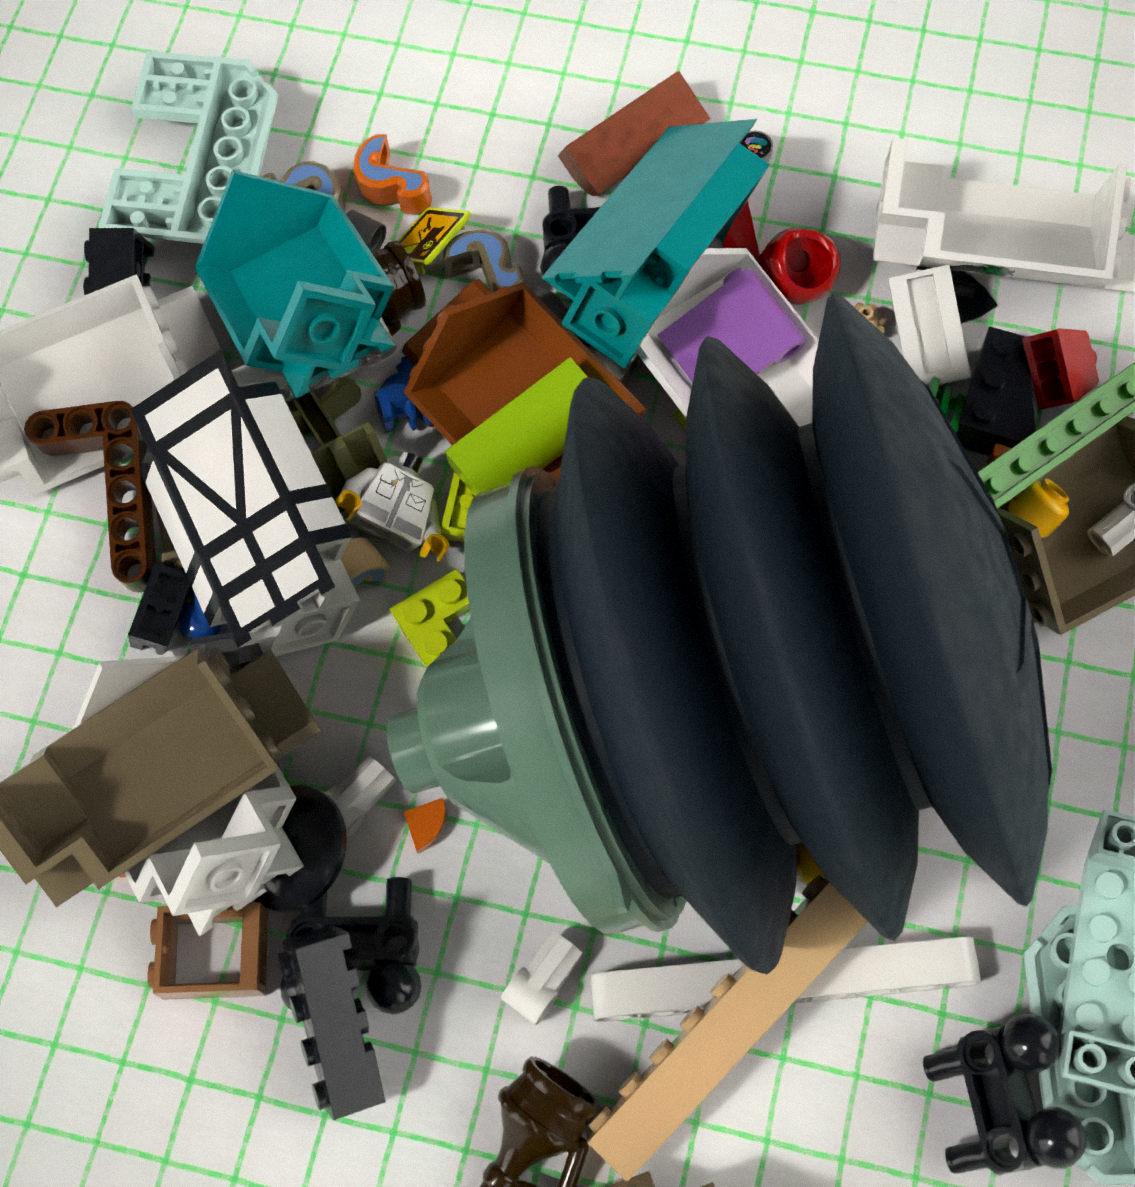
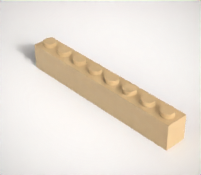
[587,875,868,1182]

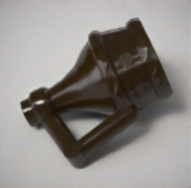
[371,241,426,336]
[479,1056,600,1187]

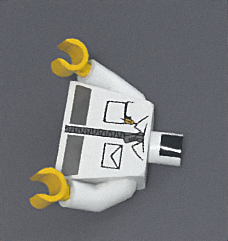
[335,452,450,562]

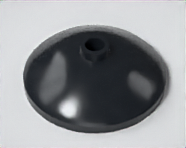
[253,785,347,912]

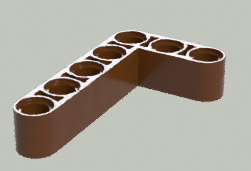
[24,401,156,593]

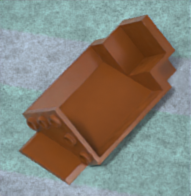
[401,279,647,479]

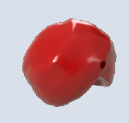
[758,227,841,305]

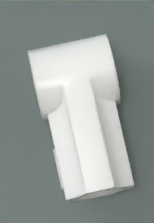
[1087,483,1135,557]
[324,756,396,839]
[501,931,583,1025]

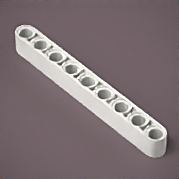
[590,937,981,1022]

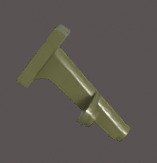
[290,378,388,513]

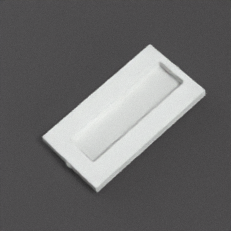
[888,264,971,386]

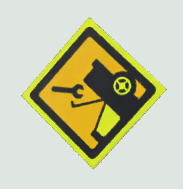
[397,207,471,275]

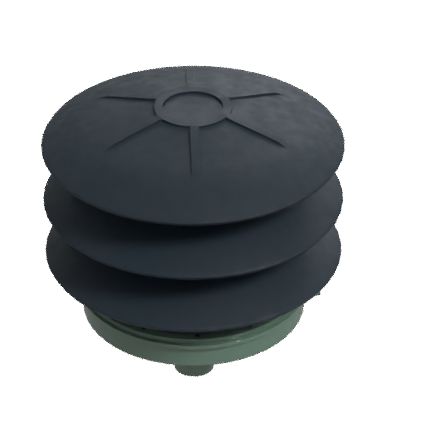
[387,293,1052,974]

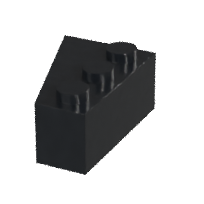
[83,228,155,295]
[956,326,1036,456]

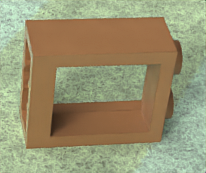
[147,902,269,1000]

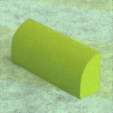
[445,357,588,496]

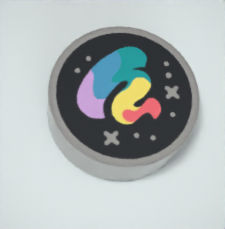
[740,130,773,163]

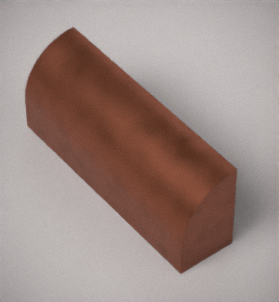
[558,70,710,196]

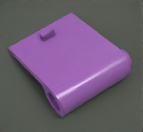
[657,268,806,383]

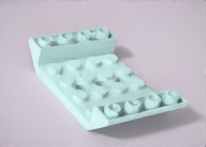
[1058,810,1135,1097]

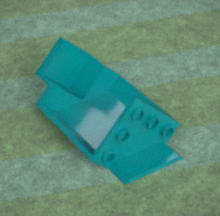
[541,119,770,369]
[195,170,396,398]

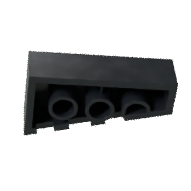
[278,925,386,1120]

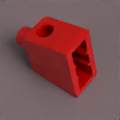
[1022,328,1099,410]

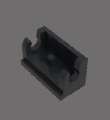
[128,562,191,655]

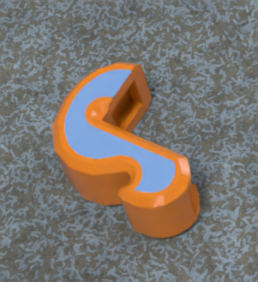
[353,134,432,214]

